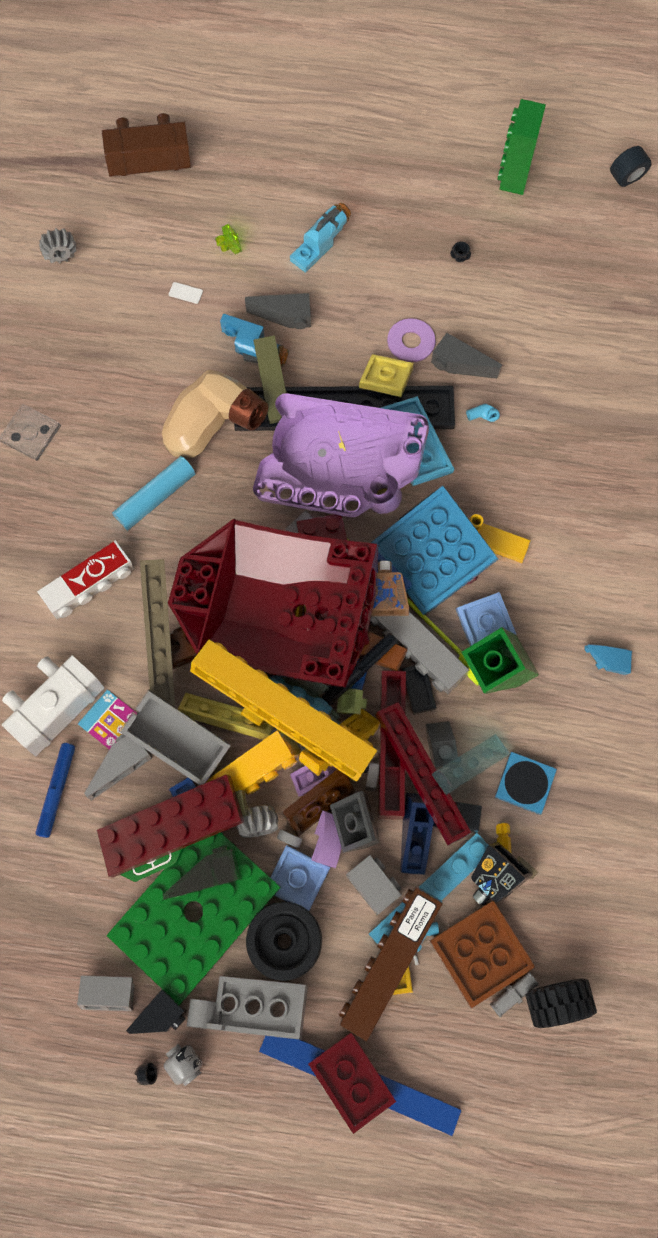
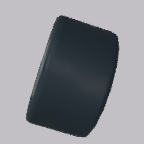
[610,146,652,187]

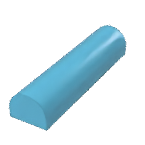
[112,456,195,531]

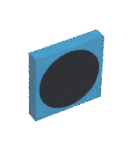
[494,752,557,815]

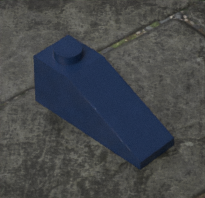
[400,793,434,875]

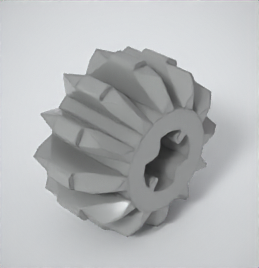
[39,228,77,264]
[237,805,278,838]

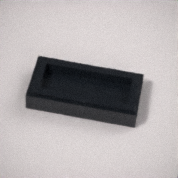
[402,665,437,715]

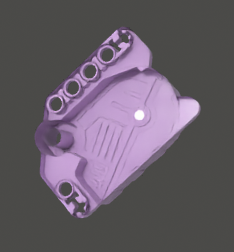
[253,393,429,517]

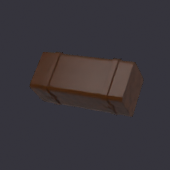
[102,113,191,177]

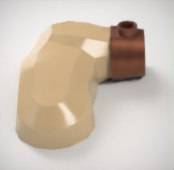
[162,370,268,458]

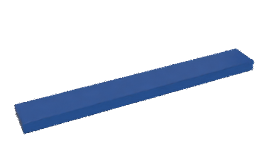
[259,1036,461,1136]

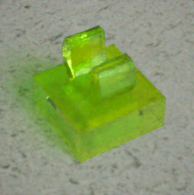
[215,224,242,254]

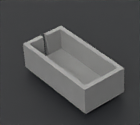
[120,689,230,785]

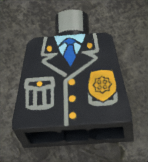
[471,842,533,905]

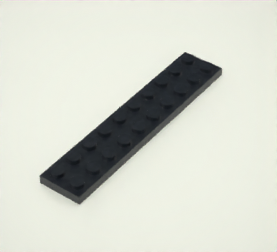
[234,386,455,431]

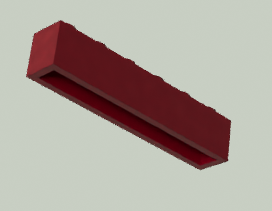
[378,671,406,820]

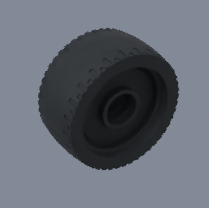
[246,902,322,981]

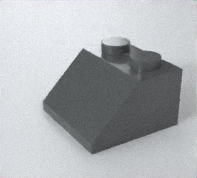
[330,791,380,853]

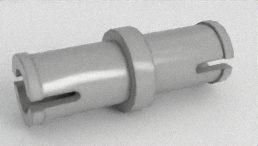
[490,972,539,1018]

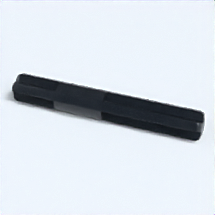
[322,633,398,705]

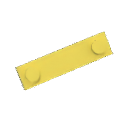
[178,693,274,740]

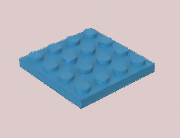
[371,486,499,615]

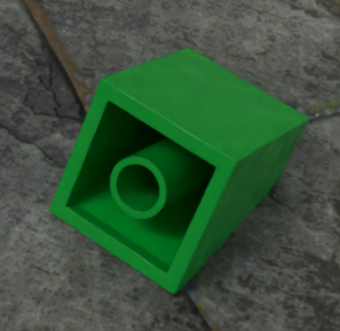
[461,627,539,694]

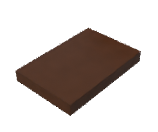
[282,769,355,836]

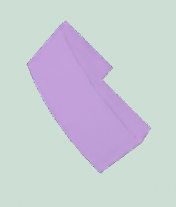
[311,810,341,868]

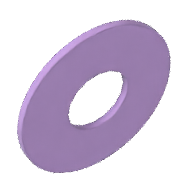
[387,319,435,362]

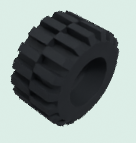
[525,978,597,1028]

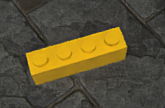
[206,730,301,795]

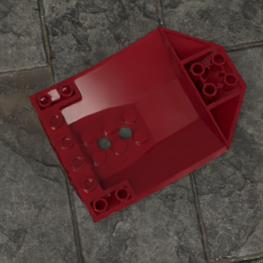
[168,518,379,687]

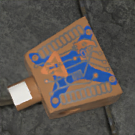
[371,561,409,616]

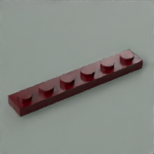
[375,702,471,846]

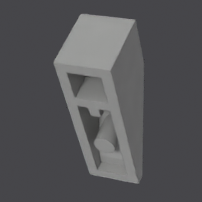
[84,734,152,801]

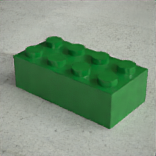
[497,99,546,195]

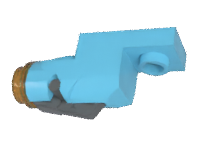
[290,203,351,273]

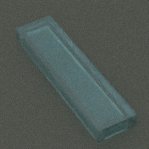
[432,734,510,795]

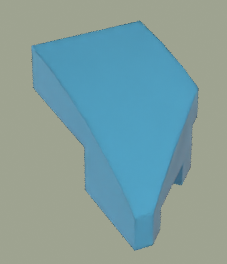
[584,645,632,675]

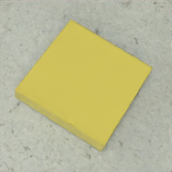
[359,354,414,397]

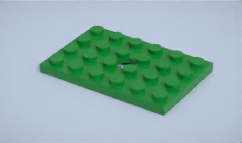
[106,832,281,1005]

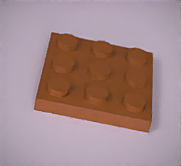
[430,901,535,1009]

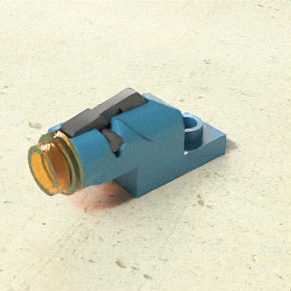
[220,314,289,366]

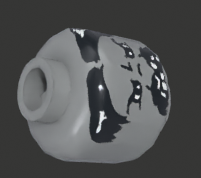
[164,1044,202,1086]

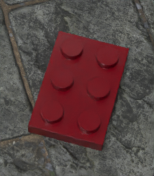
[308,1033,396,1134]

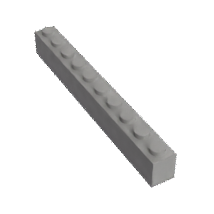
[285,510,469,694]

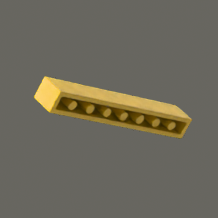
[190,640,377,782]

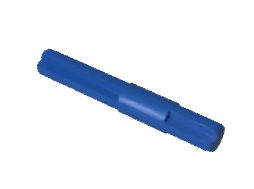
[35,743,75,838]

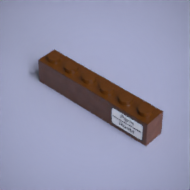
[338,886,443,1042]

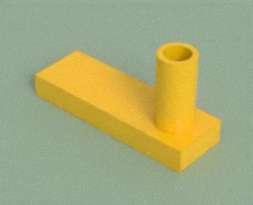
[468,514,531,563]

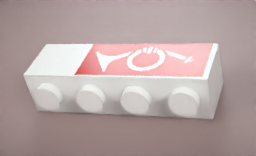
[37,540,134,620]

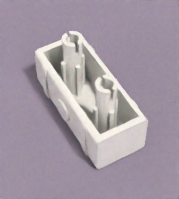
[1,655,104,757]

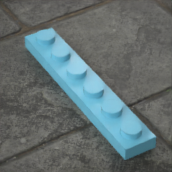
[369,833,489,945]

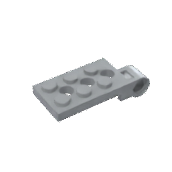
[187,976,308,1040]

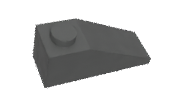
[245,293,311,329]
[431,333,502,379]

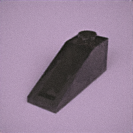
[163,846,242,900]

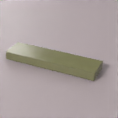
[253,335,286,424]

